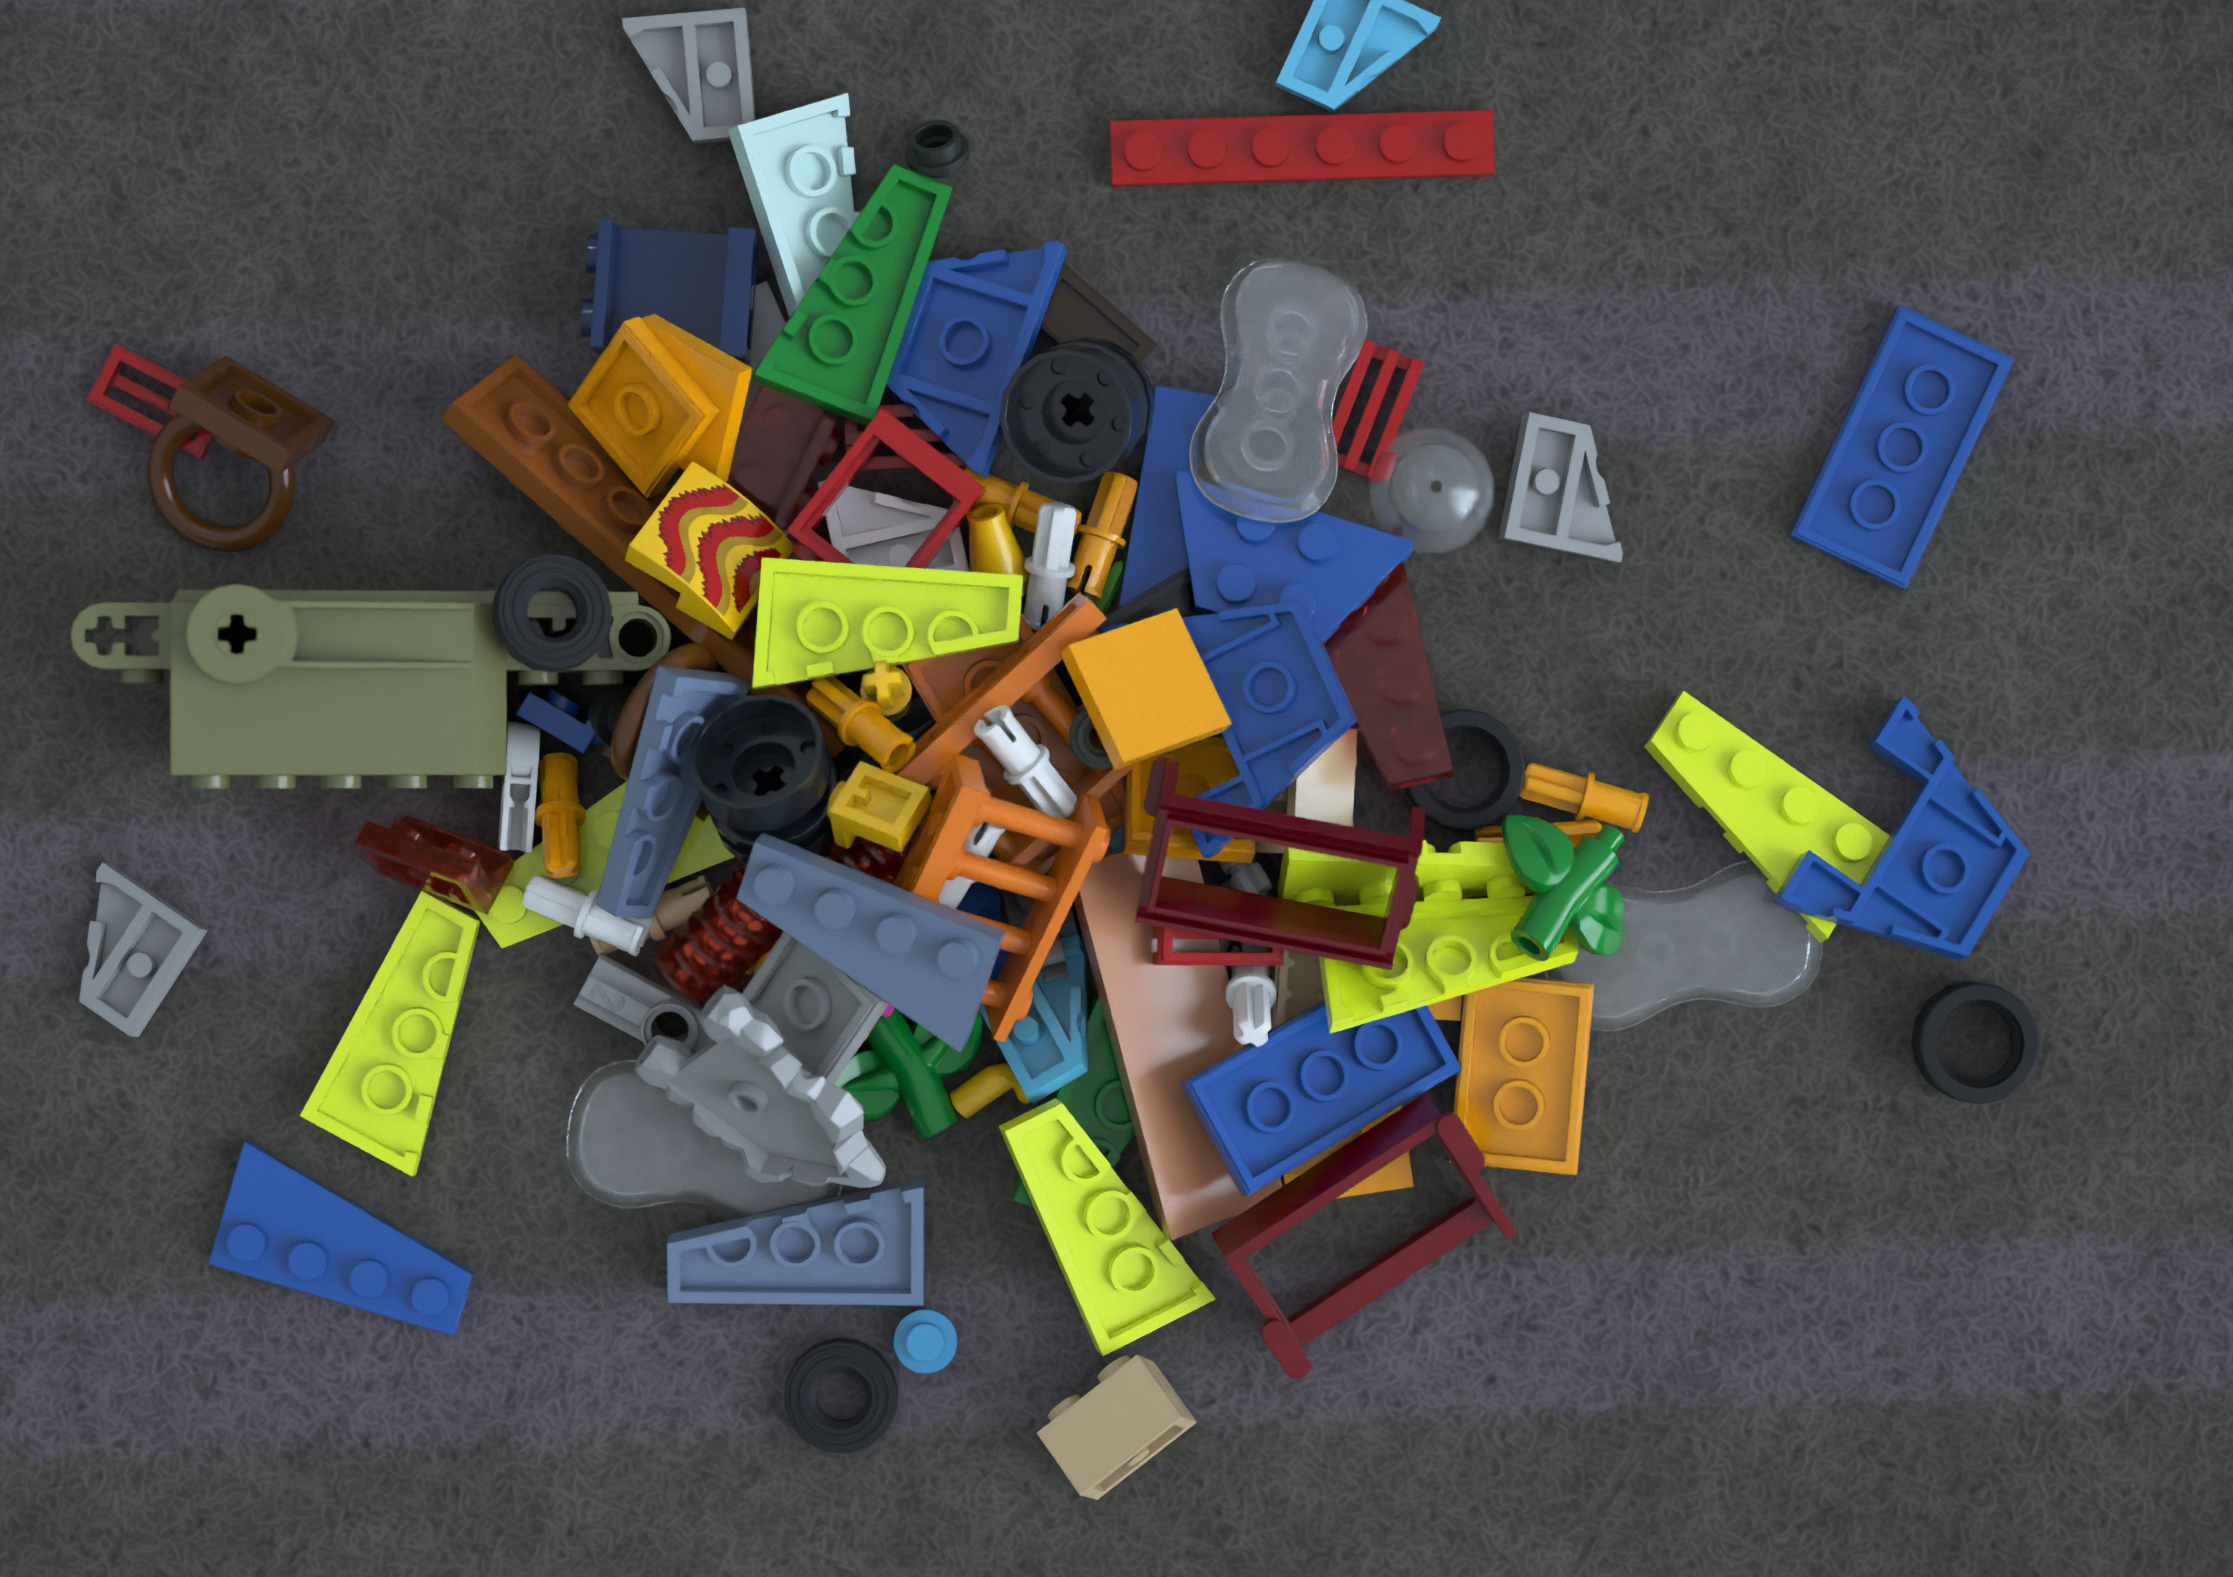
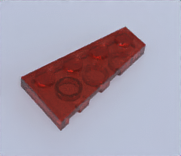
[1323,531,1453,791]

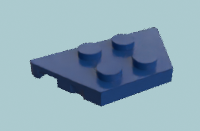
[886,241,1068,479]
[1175,469,1414,644]

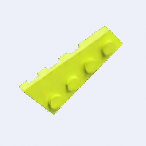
[752,558,1023,690]
[1644,691,1890,943]
[465,781,735,949]
[1277,840,1533,907]
[300,890,481,1177]
[1319,896,1579,1034]
[998,1098,1216,1356]

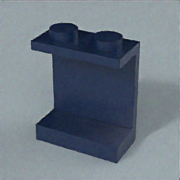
[581,218,760,365]

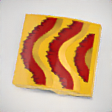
[625,461,794,640]

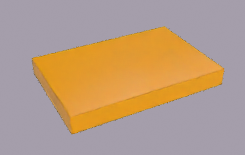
[1449,976,1595,1175]

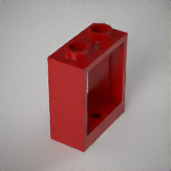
[787,408,986,569]

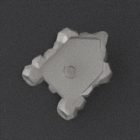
[635,985,886,1188]

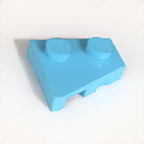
[1275,0,1441,113]
[979,934,1088,1104]

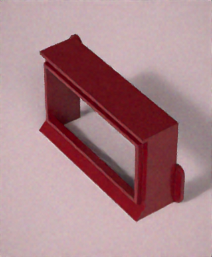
[1135,756,1425,970]
[1211,1093,1517,1379]

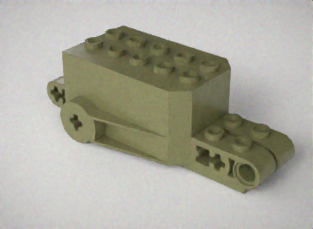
[70,584,671,788]

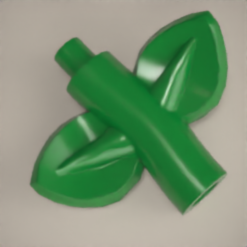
[1502,815,1625,961]
[835,1009,982,1141]

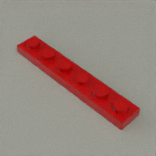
[1110,110,1495,188]

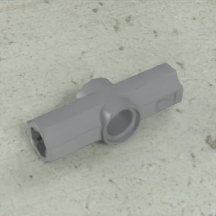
[573,953,714,1055]

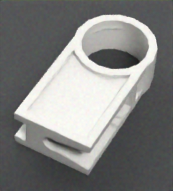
[497,721,540,852]

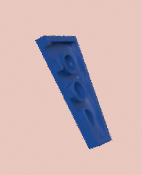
[208,1140,474,1336]

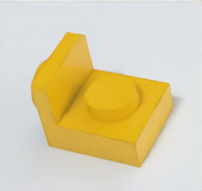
[827,761,932,853]

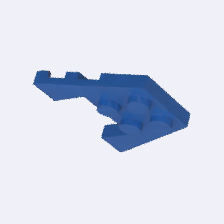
[1102,601,1358,859]
[1772,696,2029,960]

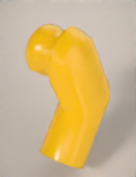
[950,1062,1031,1118]

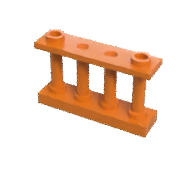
[892,593,1139,890]
[893,753,1110,1043]

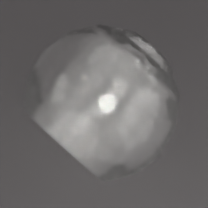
[1369,427,1495,553]

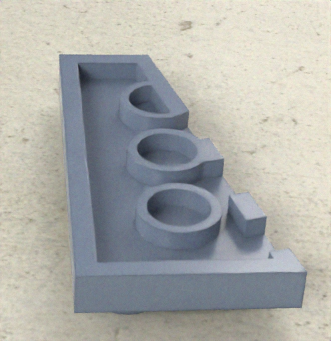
[596,665,751,918]
[737,833,1006,1053]
[667,1177,924,1306]

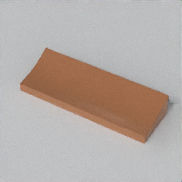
[1074,847,1283,1241]

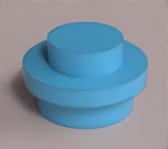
[894,1309,958,1374]

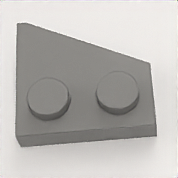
[622,8,756,144]
[1498,412,1623,563]
[79,862,208,1037]

